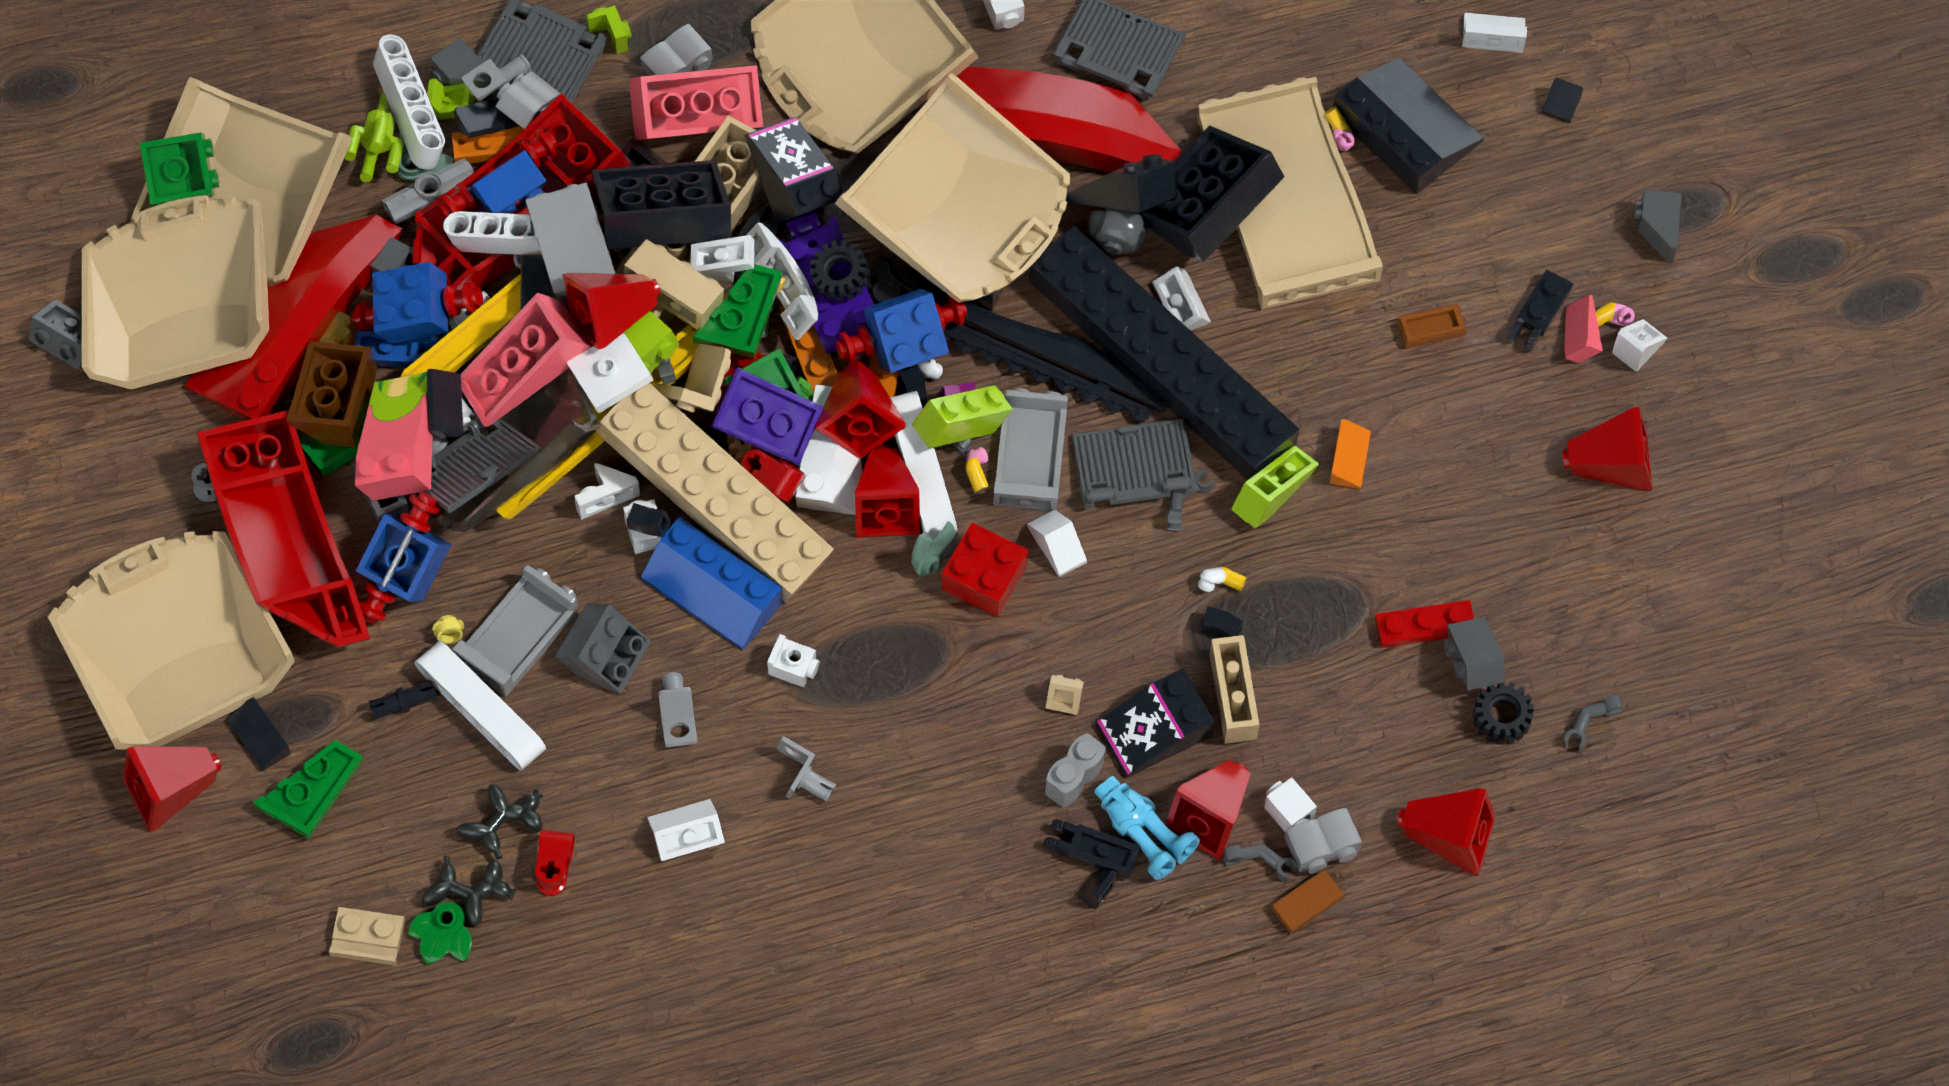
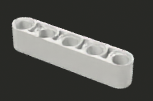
[373,35,445,170]
[444,211,542,255]
[890,391,958,539]
[415,641,546,771]

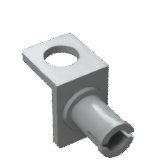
[462,54,532,100]
[658,672,698,747]
[776,736,836,802]

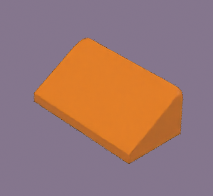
[1329,419,1371,489]

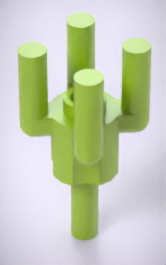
[344,92,404,182]

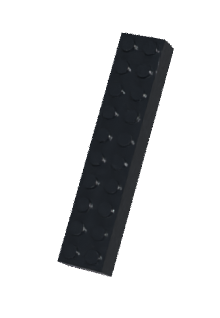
[1029,226,1300,480]

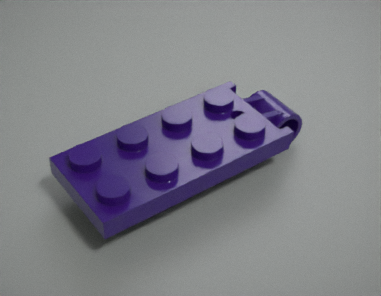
[780,210,874,355]

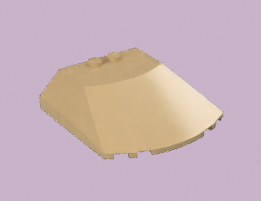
[751,0,979,154]
[835,73,1070,302]
[130,77,352,286]
[82,195,269,390]
[48,531,295,750]

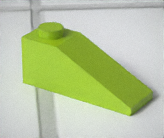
[1231,445,1319,529]

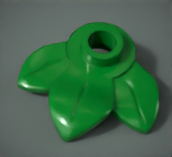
[408,901,472,965]

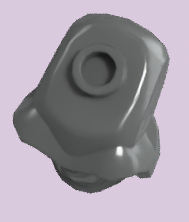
[1088,208,1148,255]

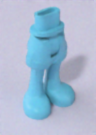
[1094,776,1200,880]

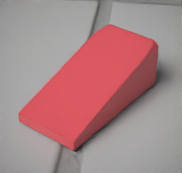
[1564,294,1603,363]

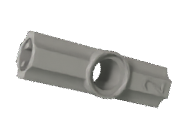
[382,158,474,225]

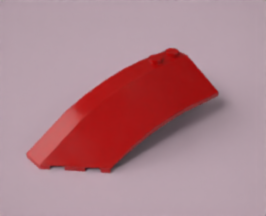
[956,67,1182,173]
[413,93,632,290]
[184,215,404,421]
[196,410,370,648]

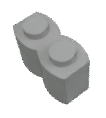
[640,24,713,76]
[495,71,561,129]
[1045,733,1106,808]
[1284,808,1362,874]

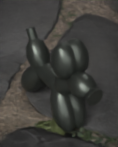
[456,784,543,860]
[422,856,516,927]

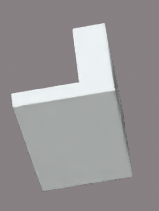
[1462,13,1527,53]
[647,799,725,861]

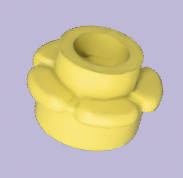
[432,615,464,644]

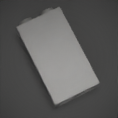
[526,183,615,307]
[993,388,1068,512]
[453,564,579,697]

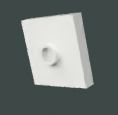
[567,333,653,414]

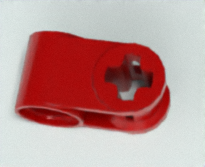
[741,449,805,502]
[535,829,575,896]

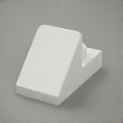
[690,235,755,283]
[574,463,640,520]

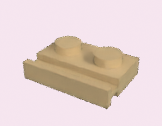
[329,907,405,966]

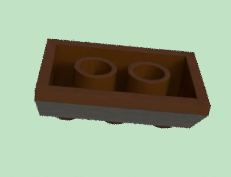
[287,341,378,448]

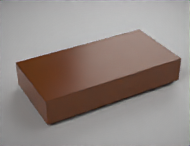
[1397,303,1467,349]
[1271,869,1345,934]

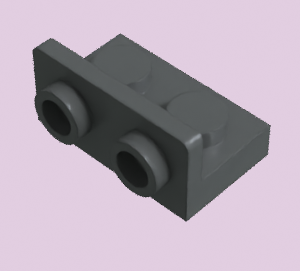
[28,299,82,370]

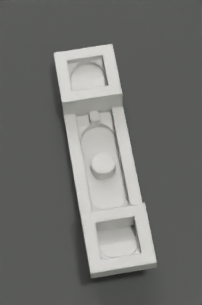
[747,223,818,340]

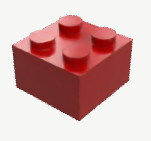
[941,522,1029,617]

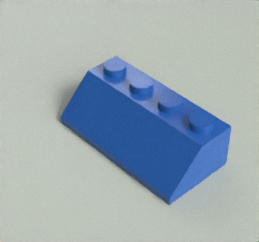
[641,517,782,650]

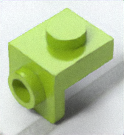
[586,5,632,54]
[426,78,475,120]

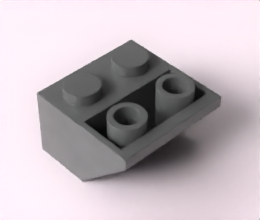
[555,603,651,694]

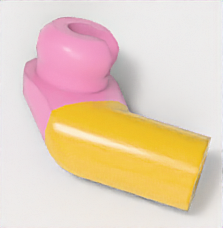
[1324,106,1355,151]
[1596,302,1635,327]
[966,447,989,492]

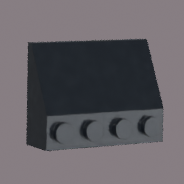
[1333,58,1484,195]
[1138,125,1285,262]
[592,160,731,251]

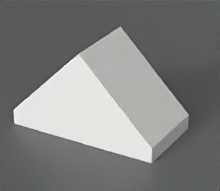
[1612,319,1667,372]
[1027,510,1087,577]

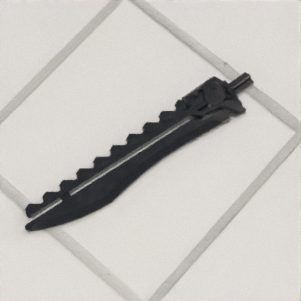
[866,255,1167,423]

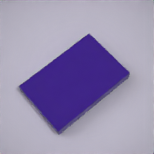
[711,368,824,466]

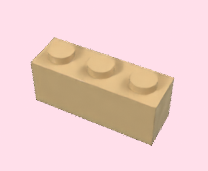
[623,239,724,330]
[1209,635,1259,744]

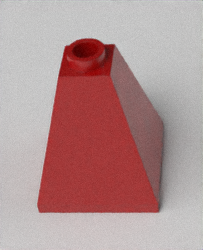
[562,273,661,350]
[815,360,906,459]
[1562,407,1653,491]
[855,446,920,538]
[123,746,221,833]
[1165,760,1251,860]
[1397,788,1496,876]

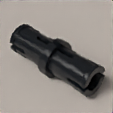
[368,680,437,721]

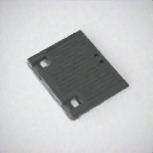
[476,0,610,103]
[1052,0,1186,100]
[423,417,543,513]
[1071,418,1197,509]

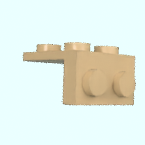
[655,344,731,413]

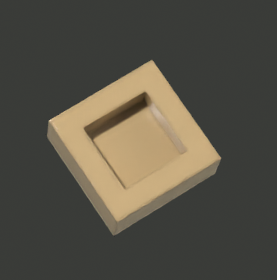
[1046,675,1084,715]

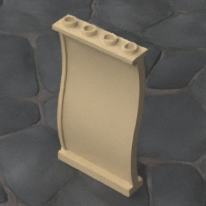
[1196,77,1383,310]

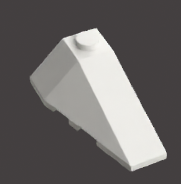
[796,385,862,515]

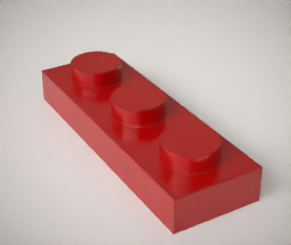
[1375,600,1475,648]

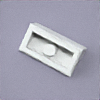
[1152,266,1211,330]

